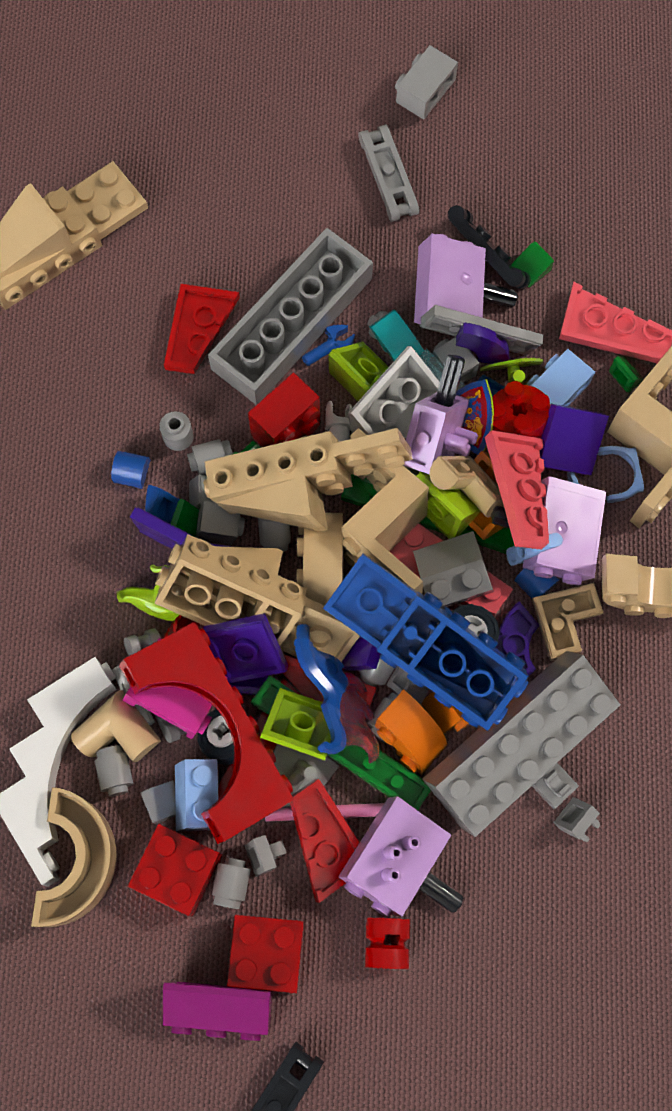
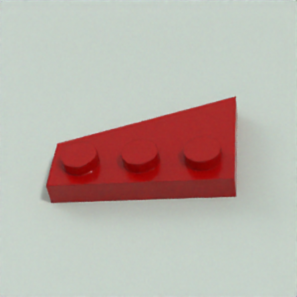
[164,284,240,374]
[290,779,359,903]

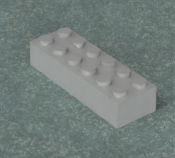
[208,228,373,405]
[422,651,620,837]

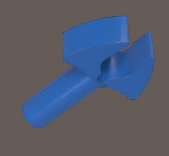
[302,325,355,366]

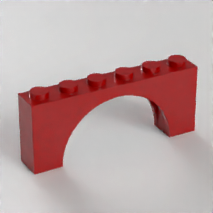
[119,622,294,844]

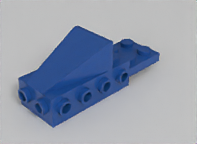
[323,553,529,731]

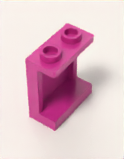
[122,638,228,739]

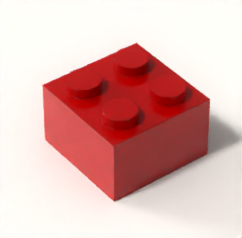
[248,372,320,447]
[127,823,222,917]
[227,915,304,993]

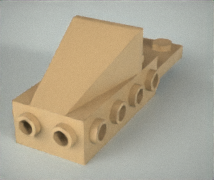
[0,161,148,310]
[203,428,413,532]
[155,534,360,662]

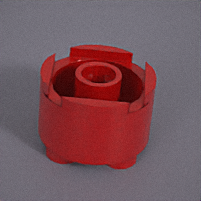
[492,381,550,438]

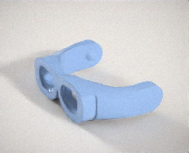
[598,446,644,503]
[506,533,563,566]

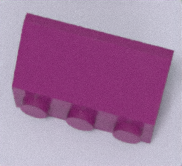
[163,981,273,1041]

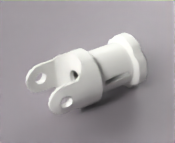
[325,401,352,442]

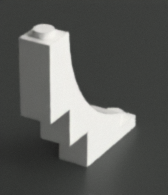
[0,657,117,887]

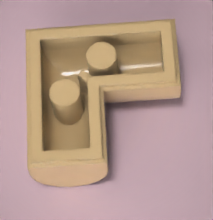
[430,456,504,517]
[532,583,603,661]
[71,690,161,762]

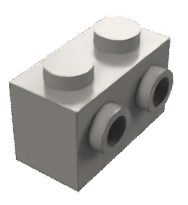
[395,45,458,120]

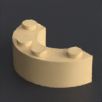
[297,513,343,606]
[602,554,672,618]
[31,787,117,927]

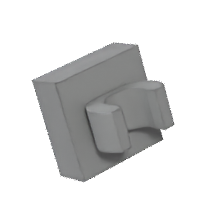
[532,763,579,809]
[553,797,600,842]
[244,835,287,877]

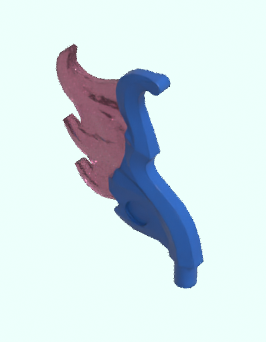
[294,624,379,763]

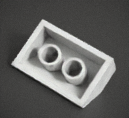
[348,346,440,438]

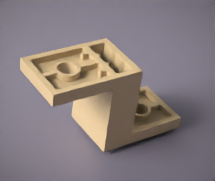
[607,346,672,528]
[342,428,429,594]

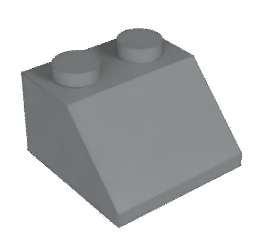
[413,531,494,609]

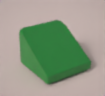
[511,241,554,288]
[609,356,644,393]
[170,499,199,537]

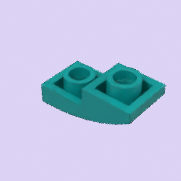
[369,309,431,365]

